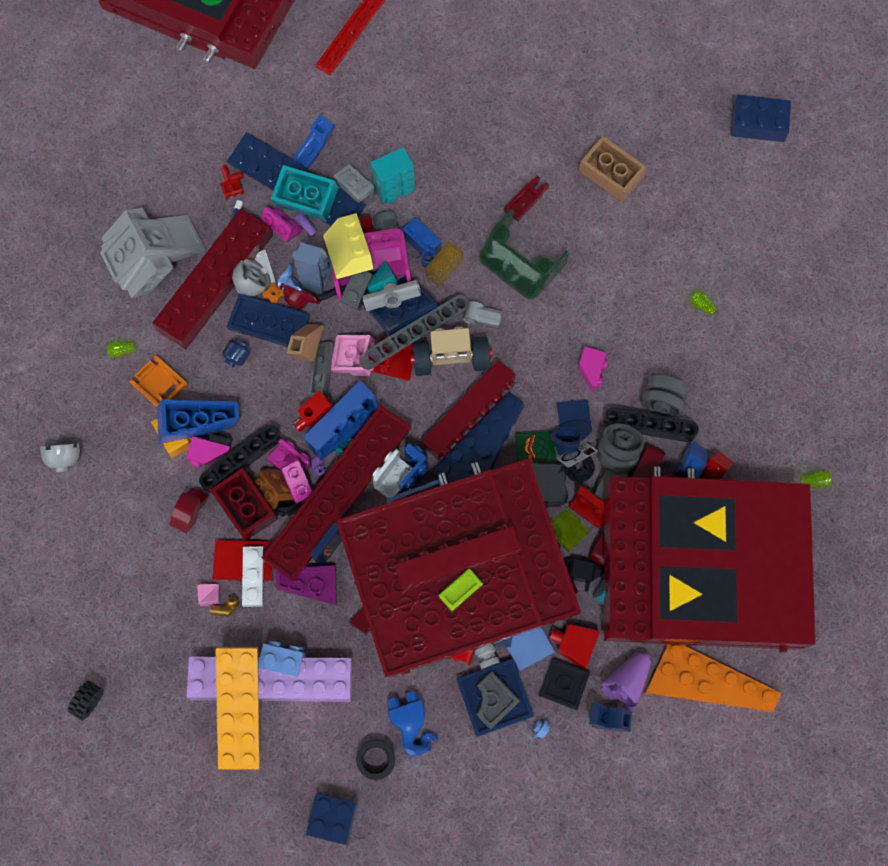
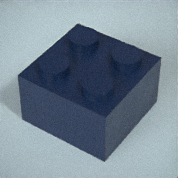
[306,793,358,846]

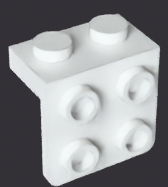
[372,449,413,498]

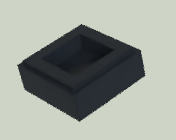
[208,433,233,446]

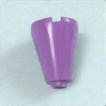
[601,652,652,709]

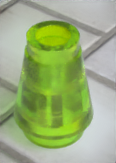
[689,289,717,316]
[106,341,135,359]
[802,470,832,489]

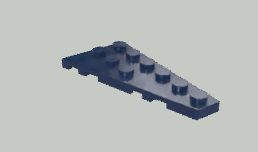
[431,392,524,485]

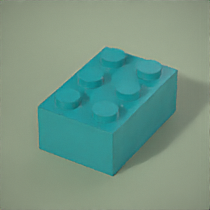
[370,147,415,205]
[271,165,339,221]

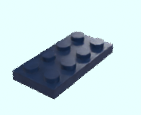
[227,294,310,347]

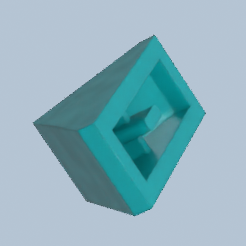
[367,261,398,293]

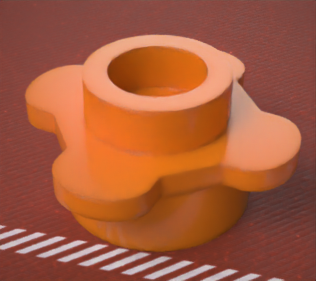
[262,283,283,304]

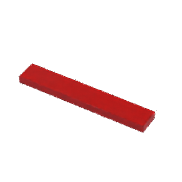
[315,0,385,76]

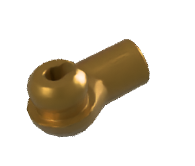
[210,597,239,617]

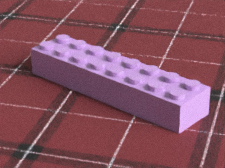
[187,657,352,702]

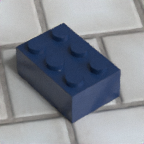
[731,94,791,142]

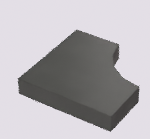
[476,671,520,730]

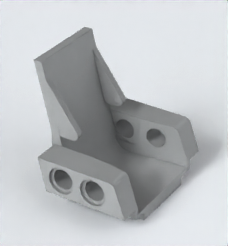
[100,208,206,298]

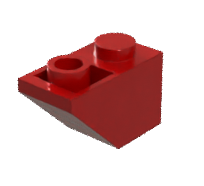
[699,451,734,480]

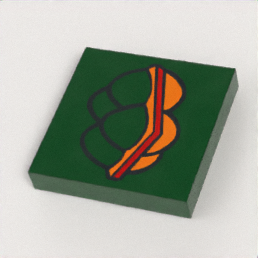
[515,431,557,464]

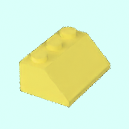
[323,213,373,279]

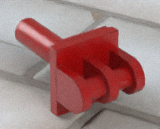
[220,165,243,200]

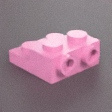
[331,335,378,376]

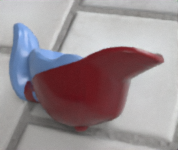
[277,264,321,309]

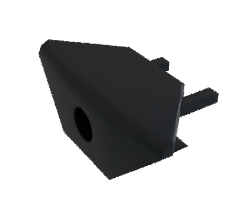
[564,559,604,592]

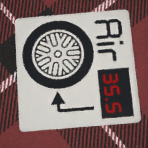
[556,442,598,468]

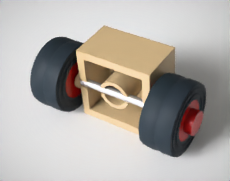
[410,327,493,376]

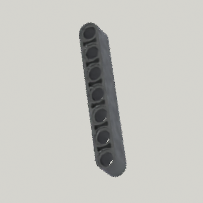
[359,295,469,370]

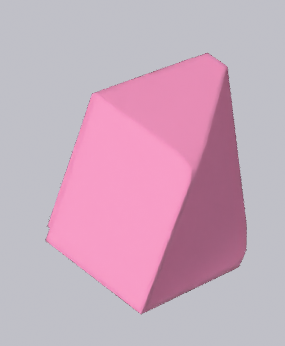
[197,584,221,606]

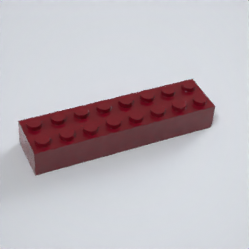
[152,208,273,350]

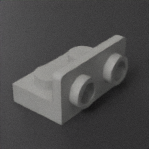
[333,164,374,203]

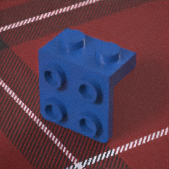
[399,444,428,494]

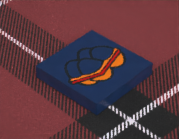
[311,523,342,566]

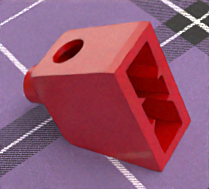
[293,390,334,433]
[549,624,600,669]

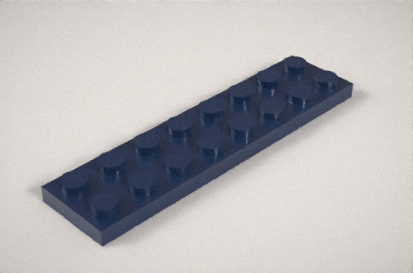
[226,132,366,226]

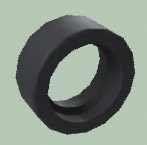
[356,740,395,780]

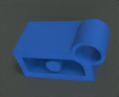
[402,217,441,269]

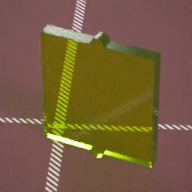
[551,509,590,552]

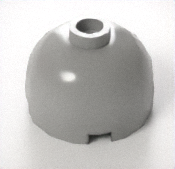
[232,259,270,296]
[40,443,80,472]

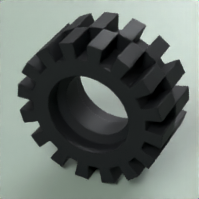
[67,680,103,721]

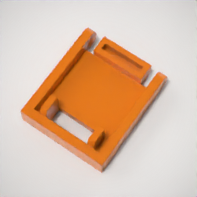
[129,355,188,407]

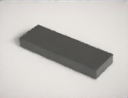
[308,342,334,398]

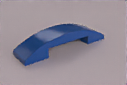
[292,115,335,169]

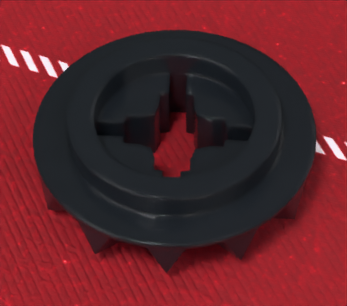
[564,457,595,482]
[272,500,303,517]

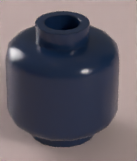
[222,338,250,367]

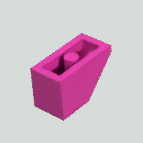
[186,436,231,468]

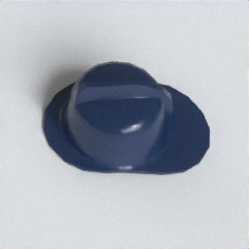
[550,420,591,455]

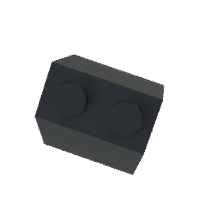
[531,463,568,508]

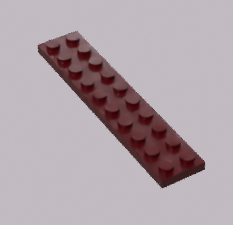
[261,405,412,582]

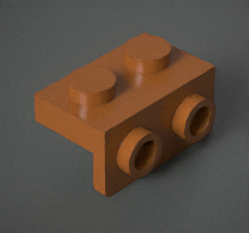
[254,469,294,509]

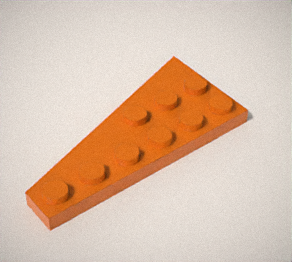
[645,645,781,712]

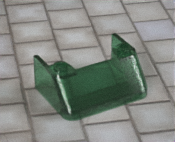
[479,209,569,300]

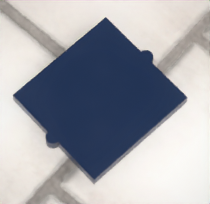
[557,400,592,432]

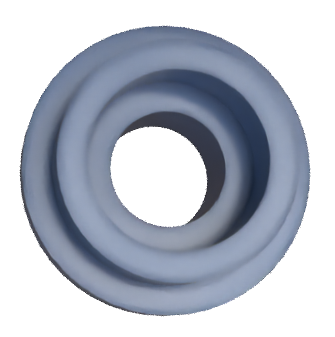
[532,719,551,739]

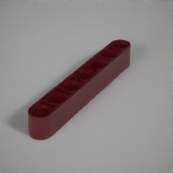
[589,445,666,567]

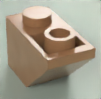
[286,324,324,362]

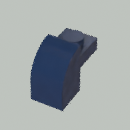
[589,704,632,732]

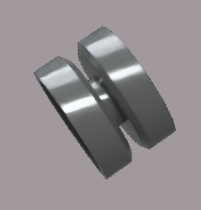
[641,375,689,417]
[596,423,645,473]

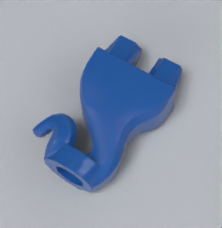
[387,691,438,757]

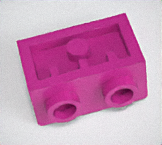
[260,206,303,242]
[266,439,311,474]
[281,457,312,503]

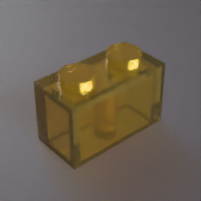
[425,242,463,287]

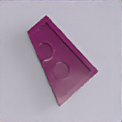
[276,566,337,606]

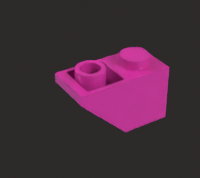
[578,347,608,393]

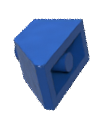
[673,441,708,479]

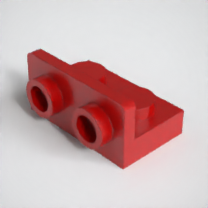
[569,486,604,529]

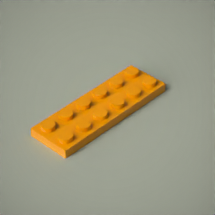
[216,647,260,769]

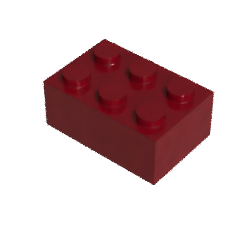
[210,468,277,541]

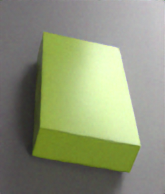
[438,569,483,611]

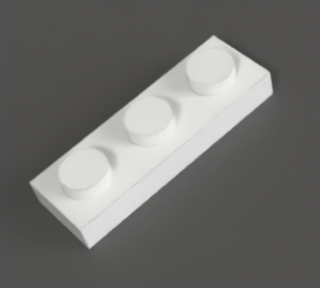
[242,547,264,607]

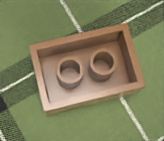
[579,136,646,202]

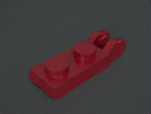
[504,176,550,222]

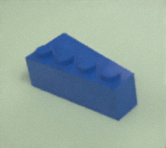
[303,381,378,460]
[157,400,239,444]

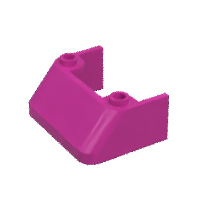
[332,229,411,301]

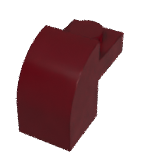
[169,487,209,533]

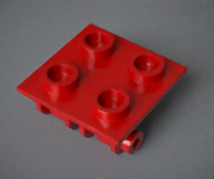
[373,335,413,381]

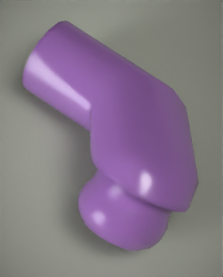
[294,213,317,236]
[311,455,326,476]

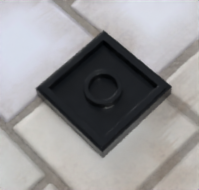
[539,658,590,711]

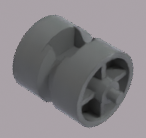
[373,211,400,231]

